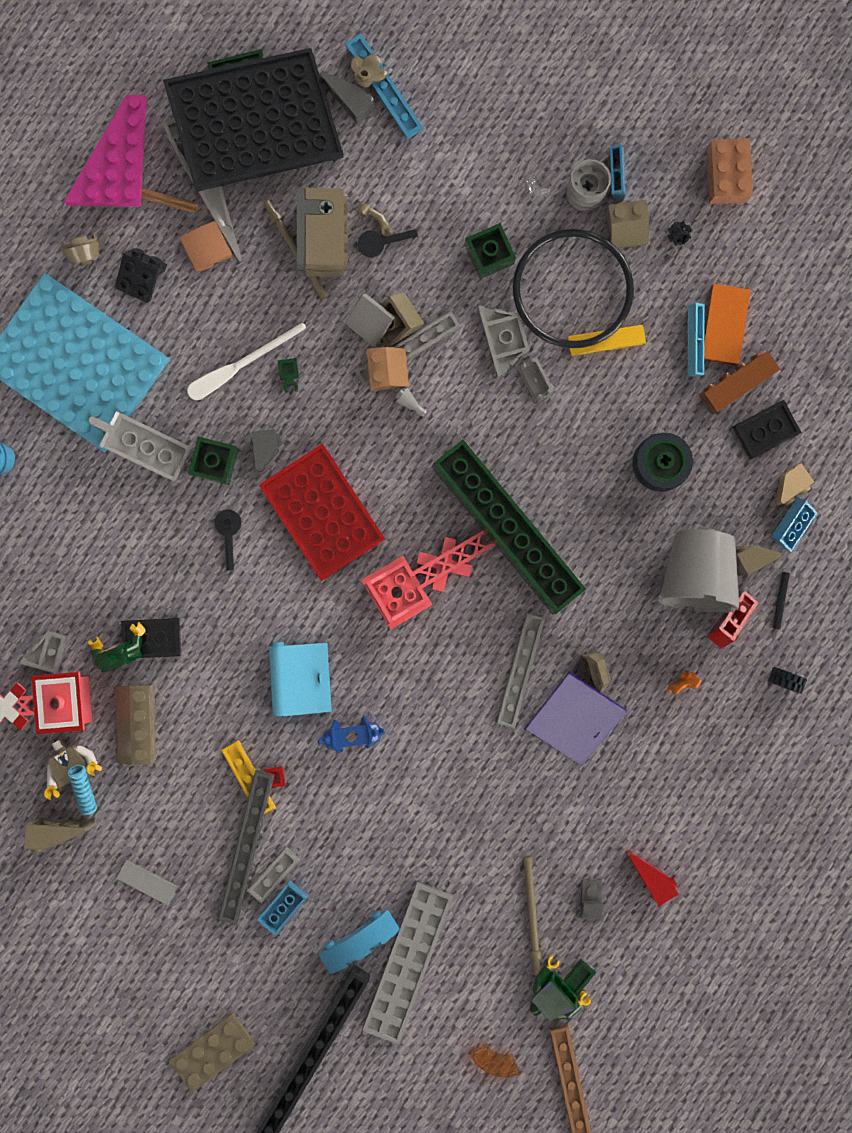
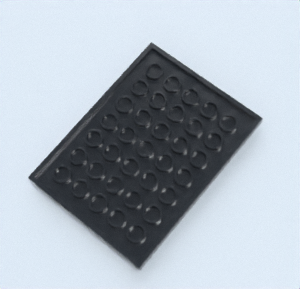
[163,48,344,192]

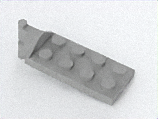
[89,411,192,482]

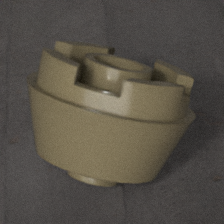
[61,234,99,266]

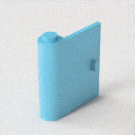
[269,642,332,717]

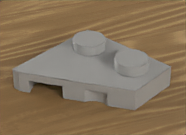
[20,631,68,673]

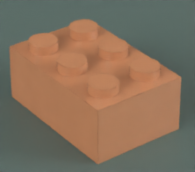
[706,138,753,204]

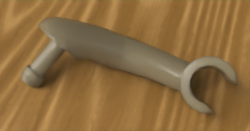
[357,203,392,237]

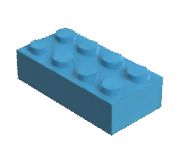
[771,498,817,552]
[257,880,308,936]

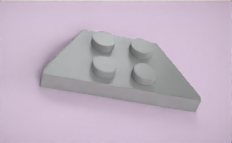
[478,306,530,378]

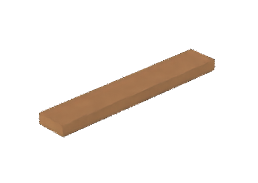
[549,1024,591,1133]

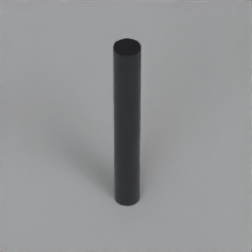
[773,572,790,630]

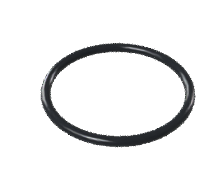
[513,229,634,348]

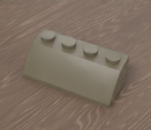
[115,684,156,765]

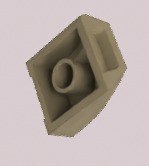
[581,651,612,693]

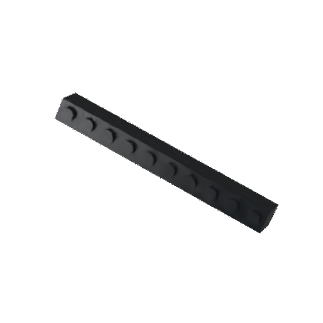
[253,965,370,1133]

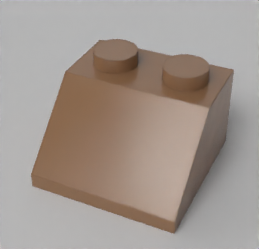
[366,347,409,391]

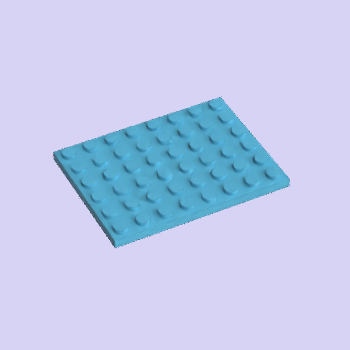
[0,273,170,452]

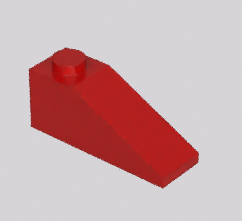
[707,590,759,649]
[626,850,679,906]

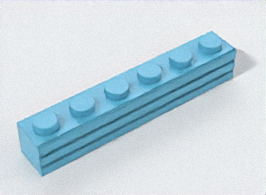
[687,303,705,377]

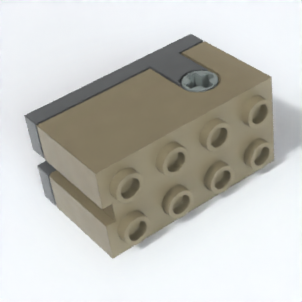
[297,188,348,277]

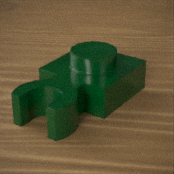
[277,358,299,393]

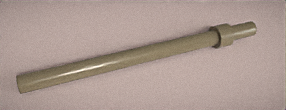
[263,200,328,300]
[524,856,542,975]

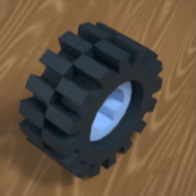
[768,667,807,694]

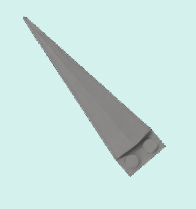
[163,119,242,263]

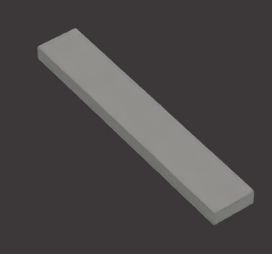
[355,311,461,387]
[496,613,545,729]

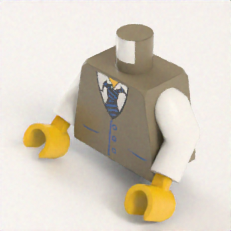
[44,739,102,800]

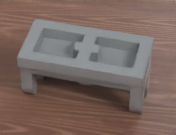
[518,357,554,403]

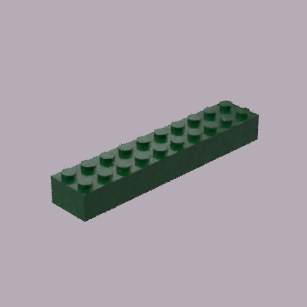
[431,440,586,615]

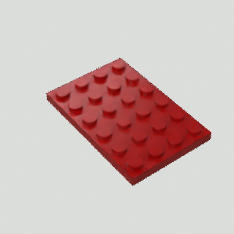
[259,443,386,581]

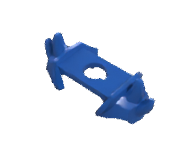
[318,715,385,753]

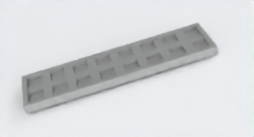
[362,882,453,1045]

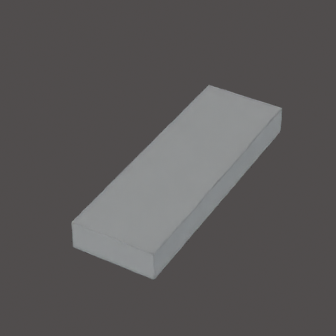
[247,846,300,904]
[116,860,178,905]

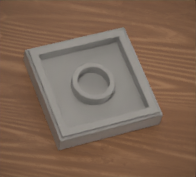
[345,293,395,348]

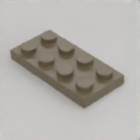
[169,1012,256,1093]

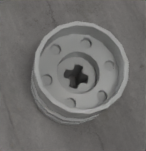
[566,159,611,211]

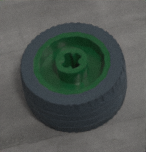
[632,433,693,492]

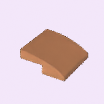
[180,221,232,273]

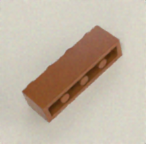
[700,351,781,415]

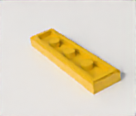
[567,325,646,356]
[221,740,276,814]

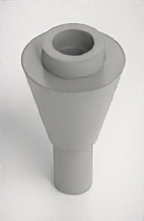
[395,388,427,418]

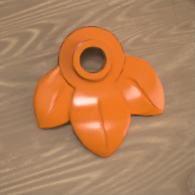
[666,671,701,695]

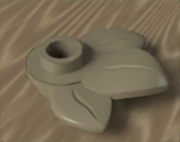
[351,54,388,88]

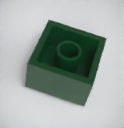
[465,223,516,279]
[188,436,239,486]

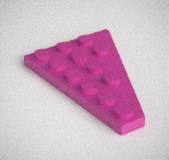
[65,95,147,207]

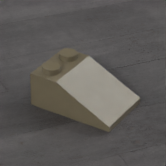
[24,818,96,852]

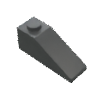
[320,71,374,124]

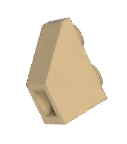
[775,463,814,506]

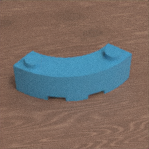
[318,910,400,974]

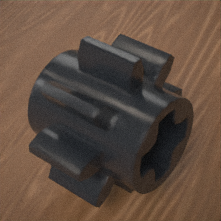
[667,221,692,246]

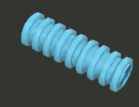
[68,765,97,815]

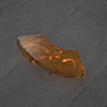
[469,1044,521,1078]

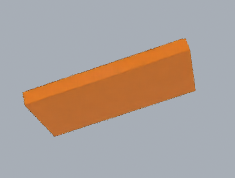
[704,284,751,365]

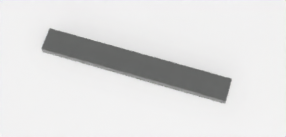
[218,770,275,925]

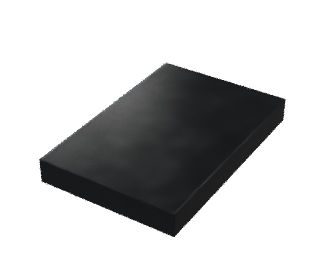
[732,400,802,460]
[121,618,181,658]

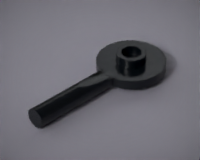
[358,229,418,258]
[214,509,242,571]

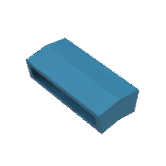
[610,144,626,200]

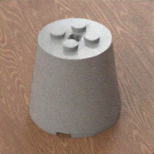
[659,528,739,613]

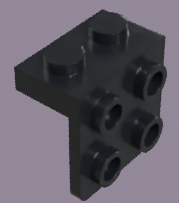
[115,248,167,303]

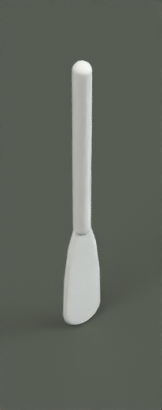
[187,323,306,400]

